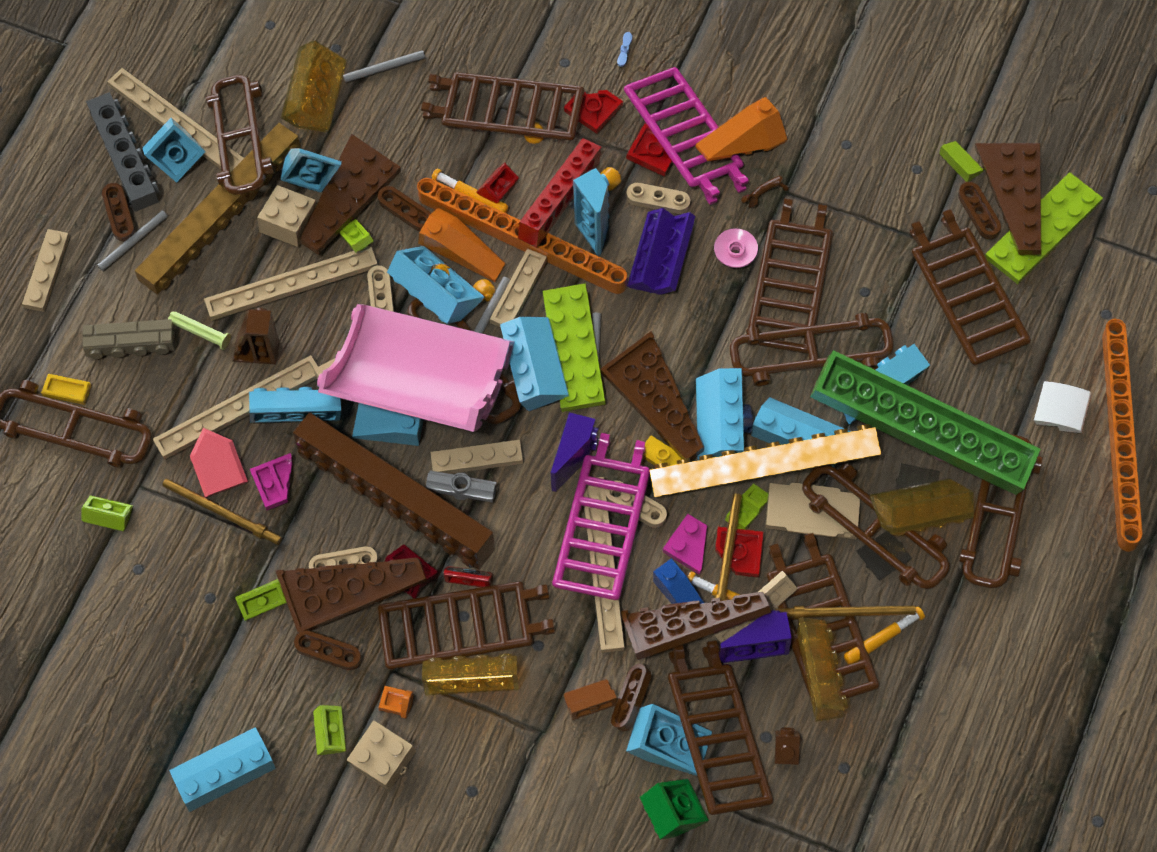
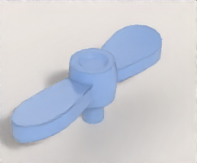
[617,32,632,67]

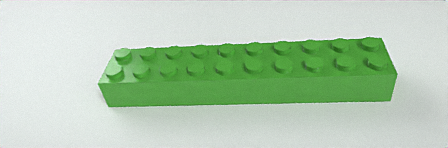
[810,350,1041,495]

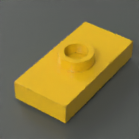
[643,435,681,466]

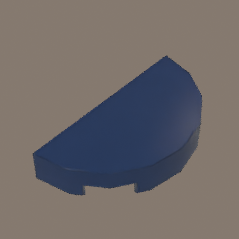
[743,404,753,433]

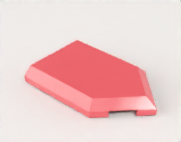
[190,428,248,498]

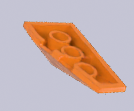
[695,97,787,161]
[418,208,505,282]

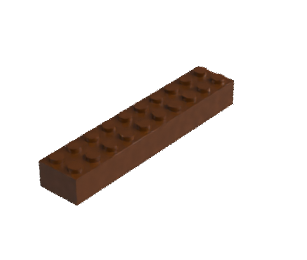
[293,412,495,570]

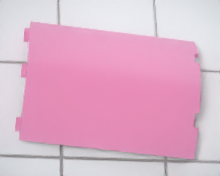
[317,304,514,432]

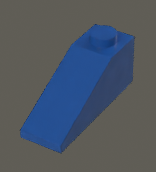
[653,558,704,604]

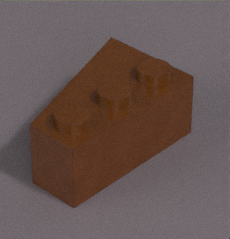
[232,308,279,365]

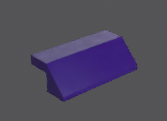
[627,208,696,295]

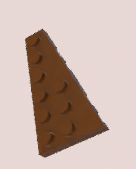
[301,134,401,255]
[975,143,1041,255]
[600,331,704,461]
[275,558,428,633]
[620,592,771,660]

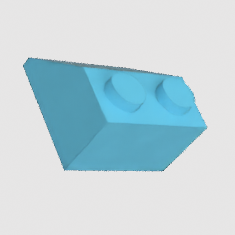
[142,118,205,183]

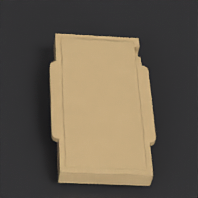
[765,483,860,539]

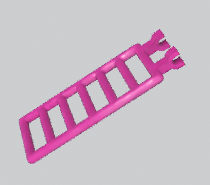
[624,67,749,205]
[552,433,650,600]

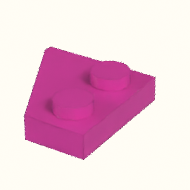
[250,453,293,511]
[663,514,707,575]

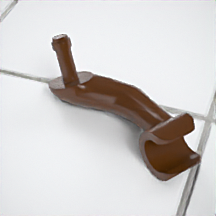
[741,176,789,208]

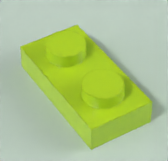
[339,219,373,253]

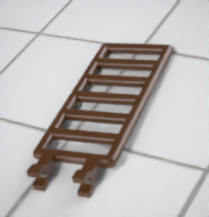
[421,72,585,141]
[748,198,833,354]
[910,209,1031,365]
[767,533,879,708]
[378,581,555,669]
[668,640,773,815]

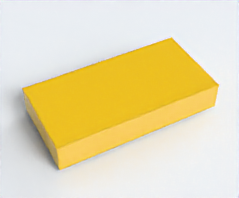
[41,374,92,405]

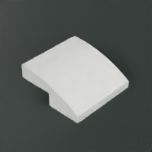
[1034,381,1091,433]

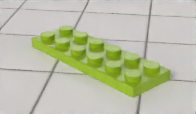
[985,172,1103,284]
[543,283,606,412]

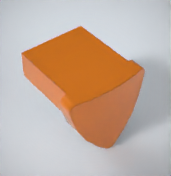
[378,686,414,719]

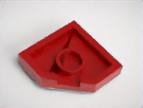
[564,90,623,134]
[626,123,672,176]
[715,527,763,578]

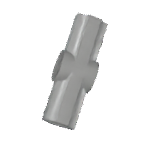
[426,470,497,503]

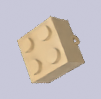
[257,185,316,247]
[347,720,416,791]

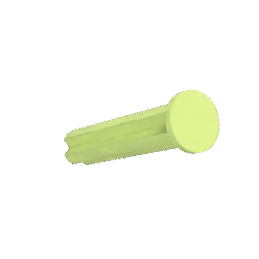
[168,312,231,350]

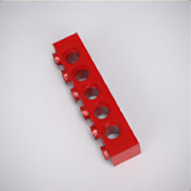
[518,138,601,248]

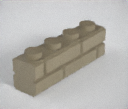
[83,319,175,359]

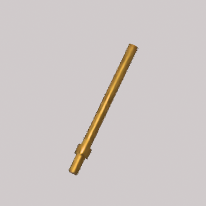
[162,478,282,545]
[714,494,742,601]
[775,606,916,620]

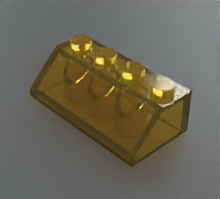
[281,40,346,132]
[870,478,974,536]
[797,617,848,722]
[422,653,519,695]

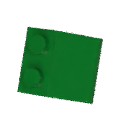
[639,779,709,840]

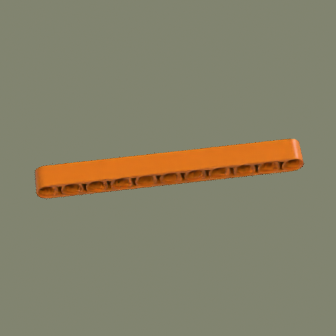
[417,178,627,294]
[1102,318,1142,552]

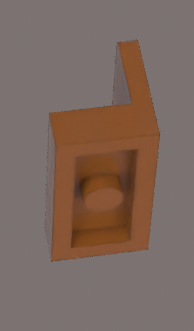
[564,679,617,720]

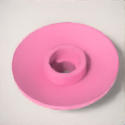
[714,229,758,268]

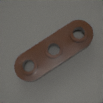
[958,182,1001,239]
[102,183,135,242]
[378,186,431,232]
[294,631,361,670]
[611,664,651,732]

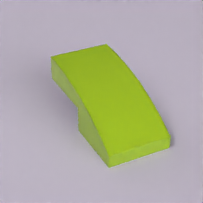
[725,483,768,530]

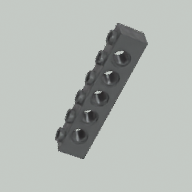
[86,92,160,212]

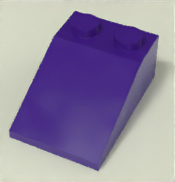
[551,412,599,492]
[719,611,791,664]

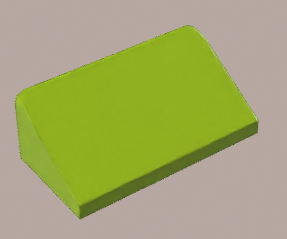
[939,141,984,182]
[81,496,133,531]
[235,579,287,620]
[313,705,346,755]

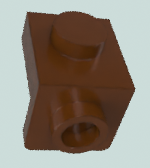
[774,727,800,765]

